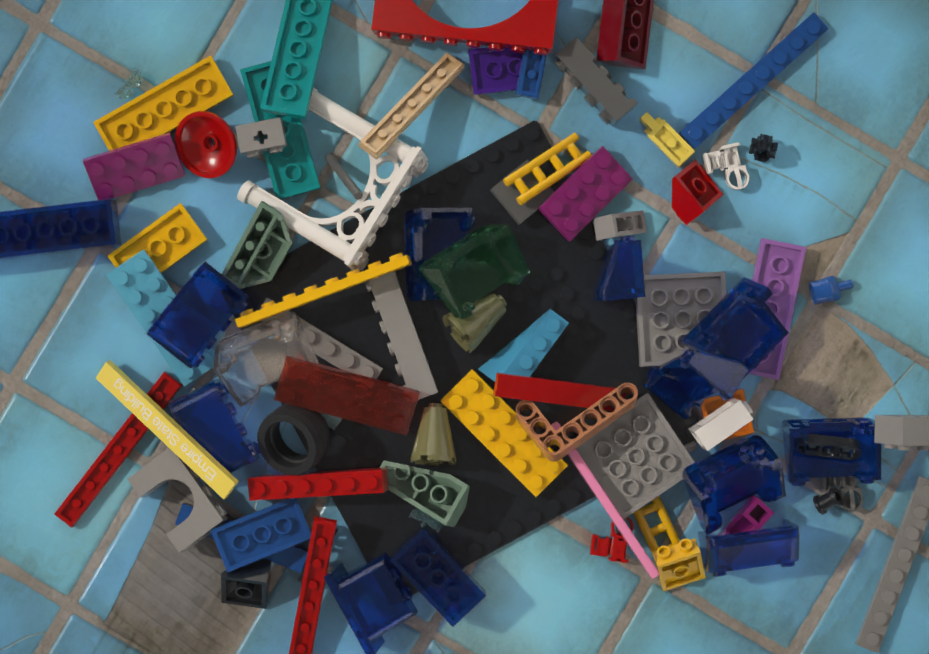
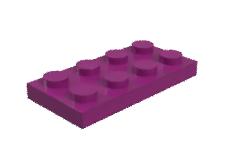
[83,132,186,202]
[538,146,633,241]

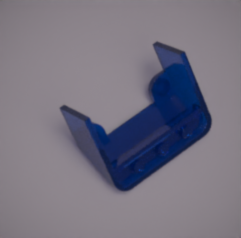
[698,519,800,577]

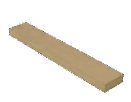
[359,53,464,160]

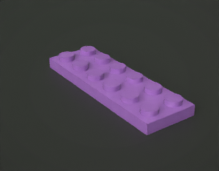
[733,238,806,380]

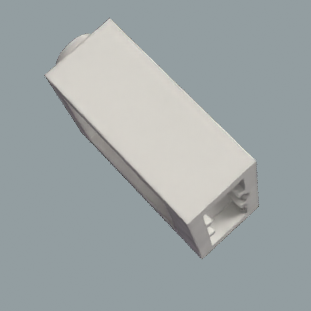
[689,398,753,451]

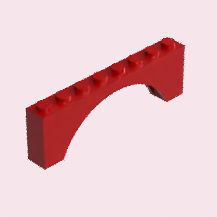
[371,0,559,56]

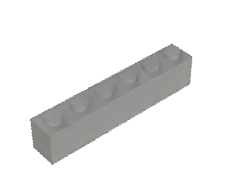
[364,271,439,402]

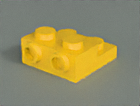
[652,538,706,592]

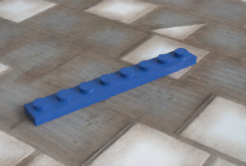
[678,12,829,150]

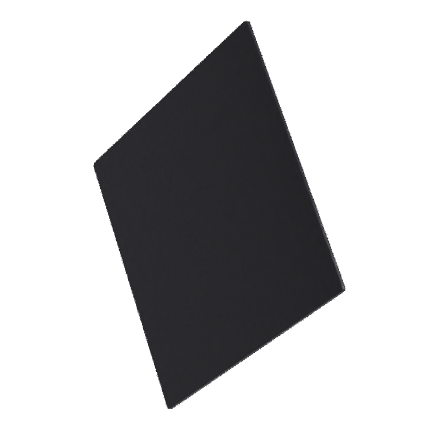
[221,121,699,605]

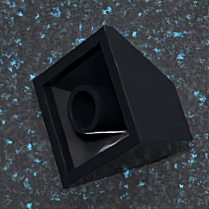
[221,559,271,609]

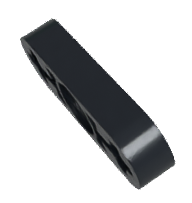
[795,433,862,460]

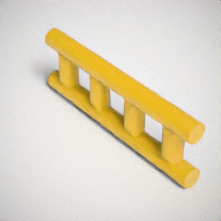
[503,132,592,205]
[633,496,680,553]

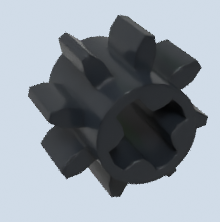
[749,134,778,162]

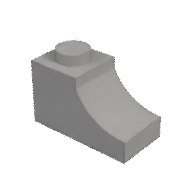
[593,210,647,241]

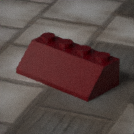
[596,0,654,69]

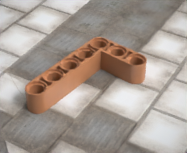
[516,383,638,462]

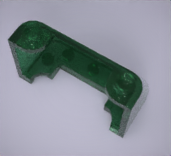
[420,224,530,319]

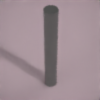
[325,153,363,200]

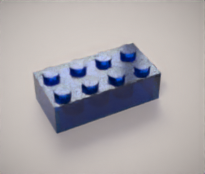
[390,525,486,627]

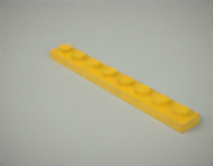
[235,253,412,328]

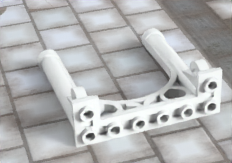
[237,87,429,271]

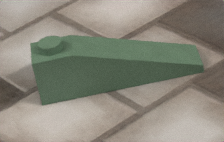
[380,460,470,527]

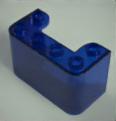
[144,261,249,369]

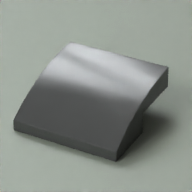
[490,159,554,225]

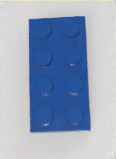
[211,498,311,573]

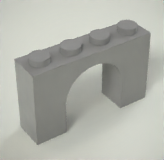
[128,448,228,553]

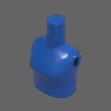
[809,276,853,305]

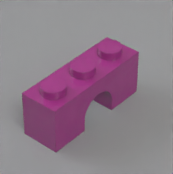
[708,495,774,564]

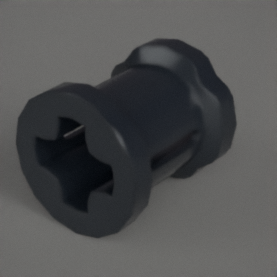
[813,487,844,515]

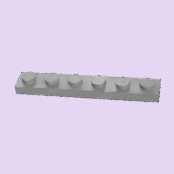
[260,298,383,388]

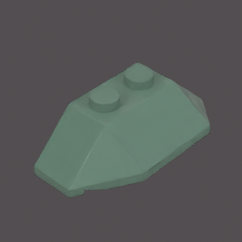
[220,201,293,289]

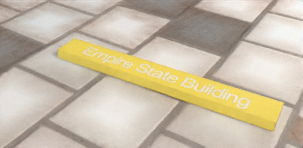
[96,360,239,499]

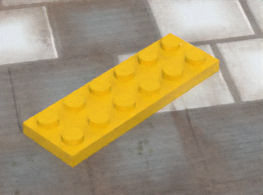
[93,55,234,151]
[440,369,568,497]

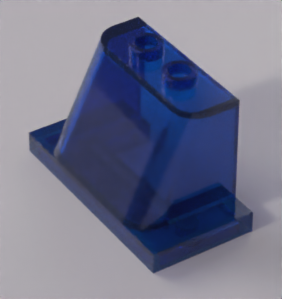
[681,277,789,381]
[324,552,418,654]

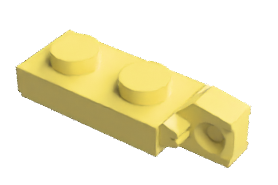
[639,112,695,168]

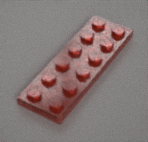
[274,355,420,435]

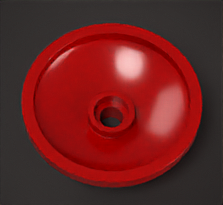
[175,111,237,178]

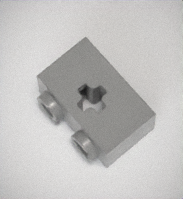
[235,118,288,158]

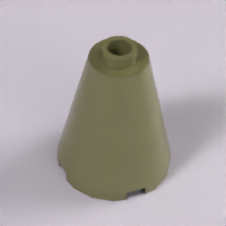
[443,293,507,353]
[411,403,456,466]

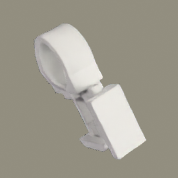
[703,142,749,190]

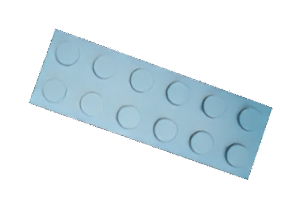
[106,249,222,387]

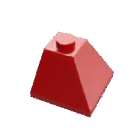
[672,159,724,225]

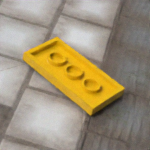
[108,203,208,273]

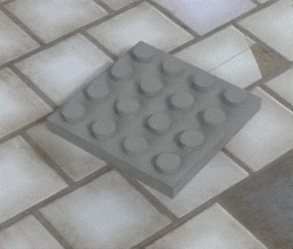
[634,271,731,367]
[576,393,699,519]

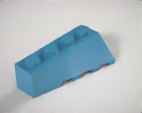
[478,309,569,382]

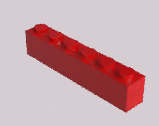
[248,467,388,501]

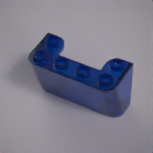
[169,378,260,473]

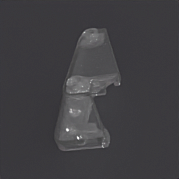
[213,312,321,407]

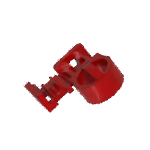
[590,516,634,563]

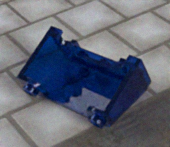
[404,208,477,301]
[591,236,646,302]
[643,348,749,419]
[782,417,881,486]
[682,435,786,535]

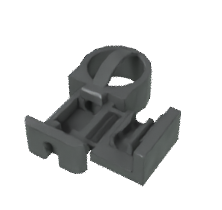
[820,463,863,511]

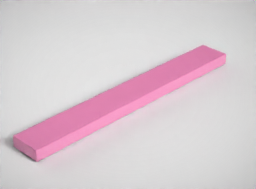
[551,422,659,579]

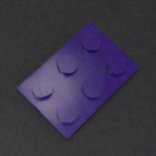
[468,47,541,96]

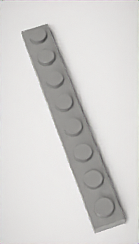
[855,476,929,653]

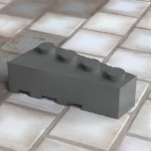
[555,37,637,127]

